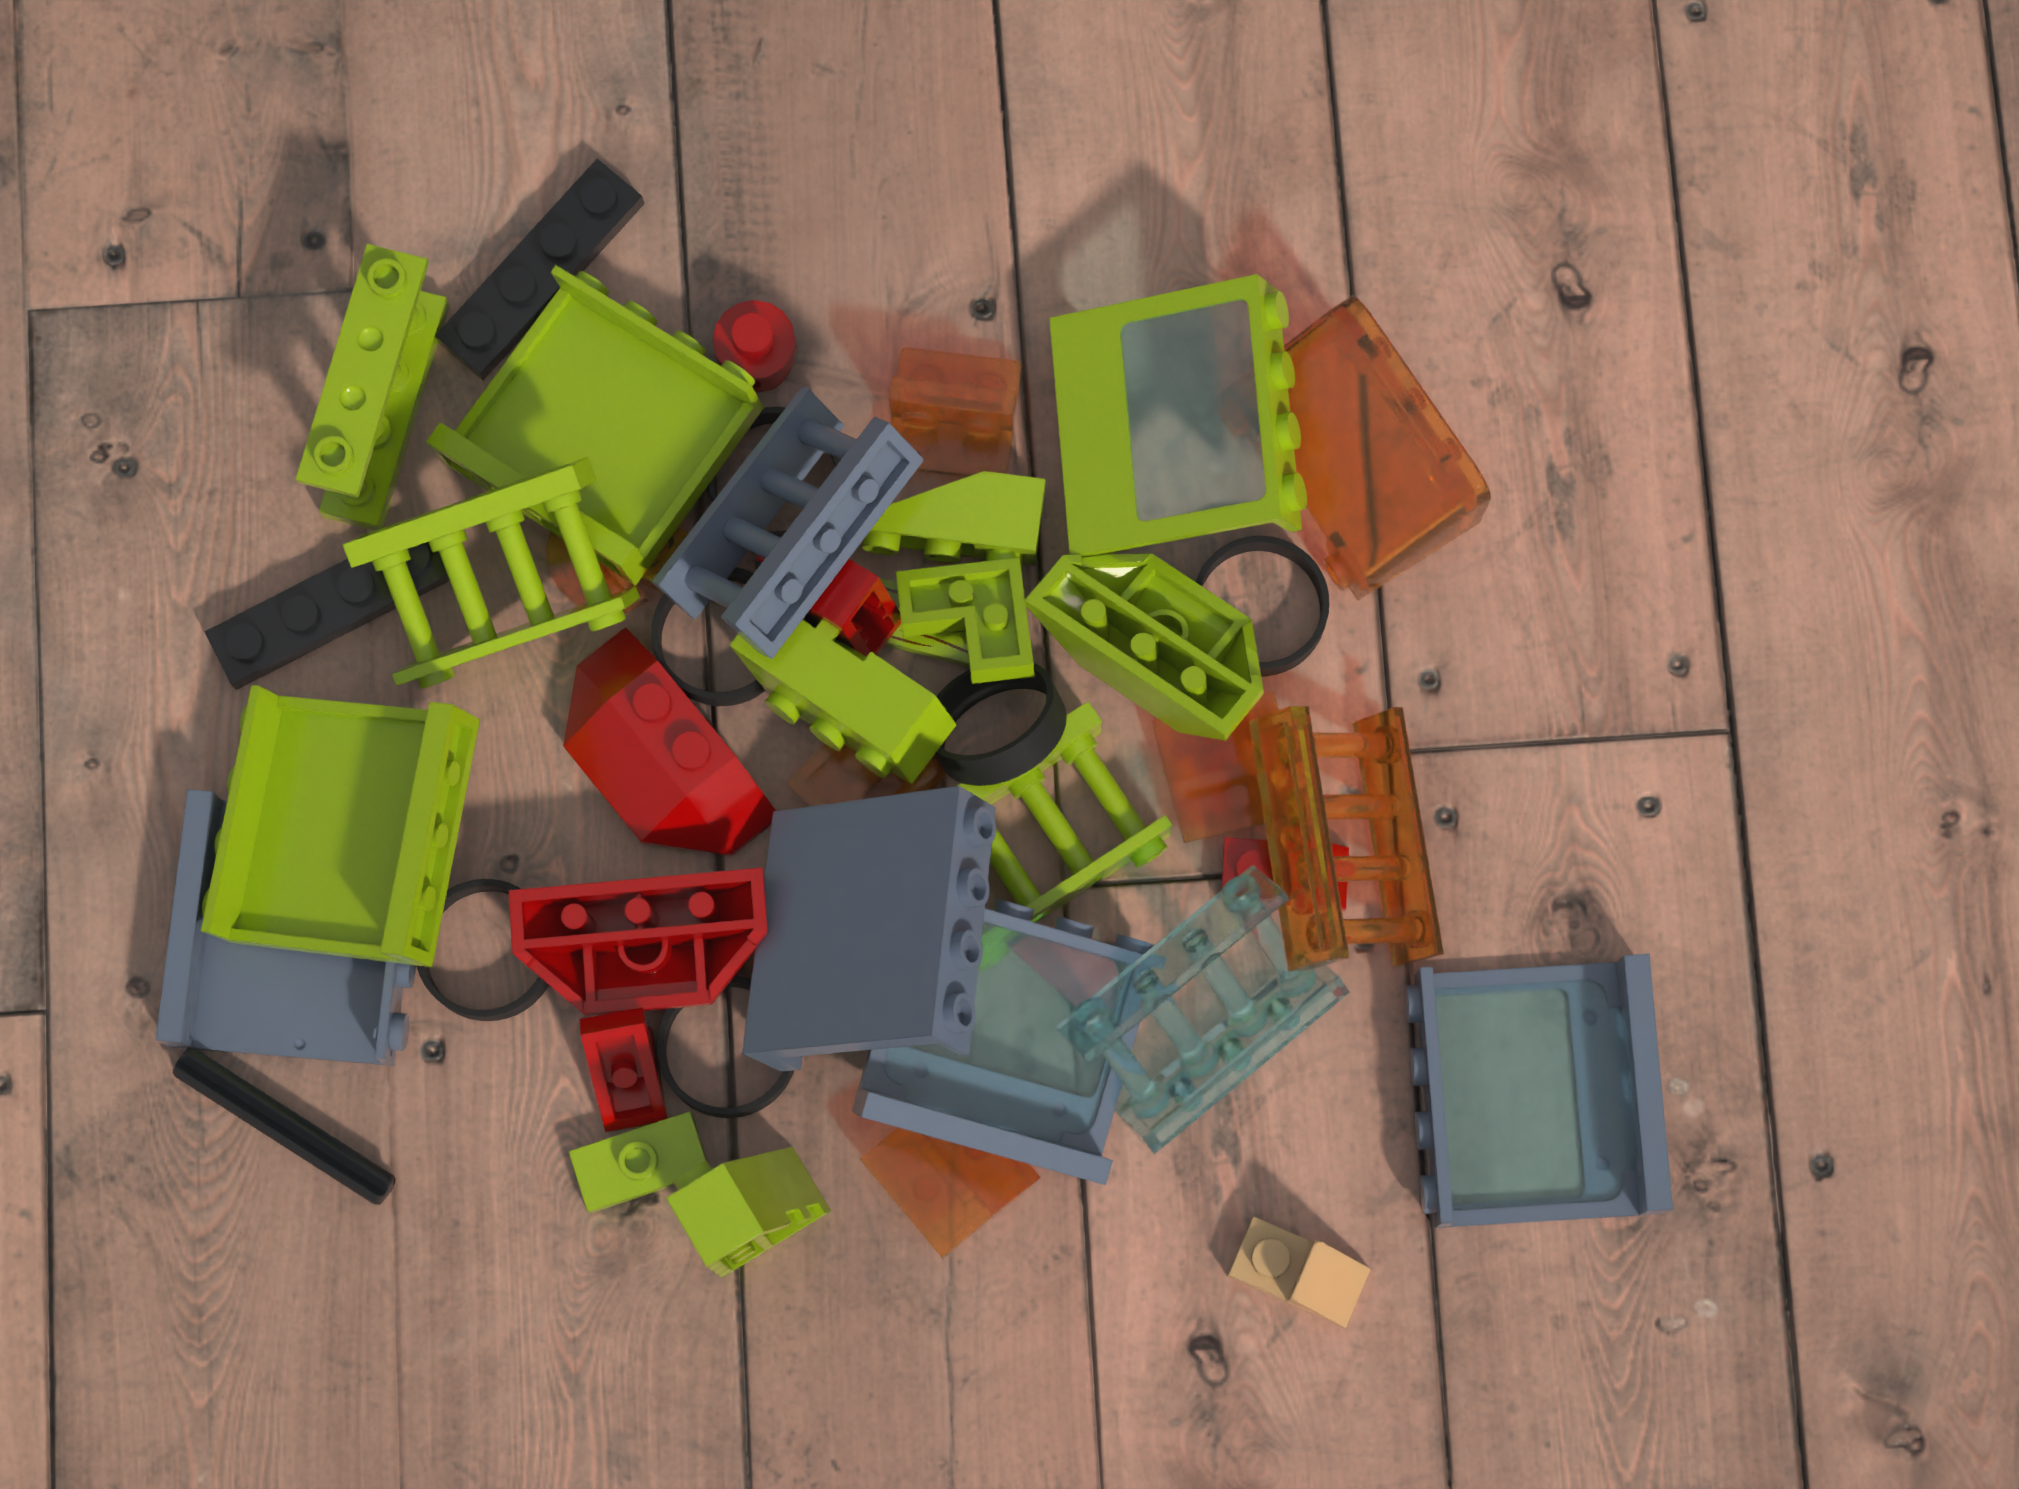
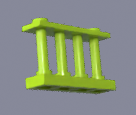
[295,244,450,530]
[342,457,640,689]
[957,701,1172,972]

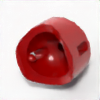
[712,300,797,393]

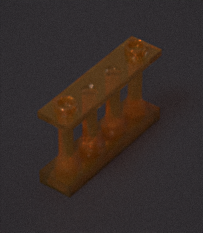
[1249,706,1444,971]

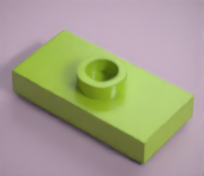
[569,1111,707,1213]

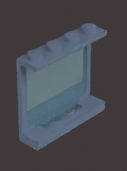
[851,899,1170,1185]
[1405,954,1673,1228]

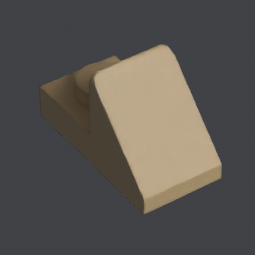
[1227,1216,1370,1328]

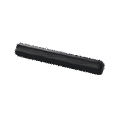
[172,1047,396,1205]

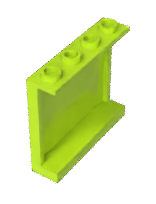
[426,265,764,586]
[201,685,480,967]

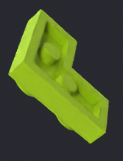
[895,557,1034,684]

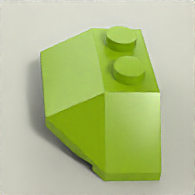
[1024,553,1264,741]

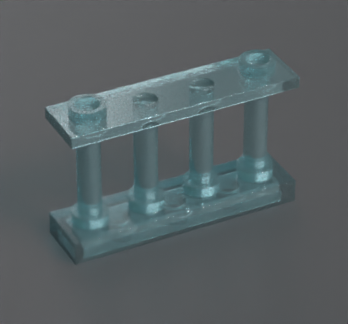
[1055,865,1350,1154]

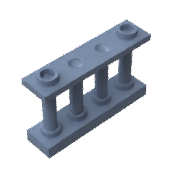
[652,386,924,659]

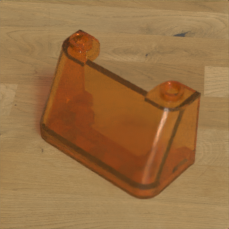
[1219,295,1491,601]

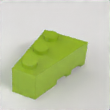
[729,618,957,784]
[666,1146,831,1278]

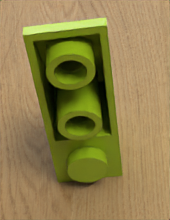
[861,471,1045,569]

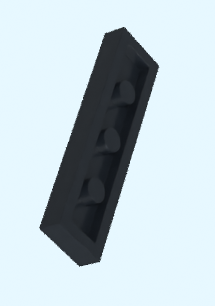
[435,159,645,381]
[204,542,450,690]

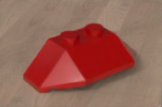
[563,627,776,857]
[508,867,768,1016]

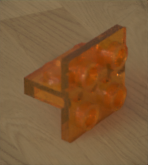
[889,347,1022,477]

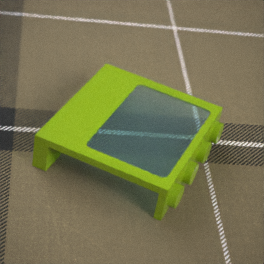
[1049,274,1307,558]

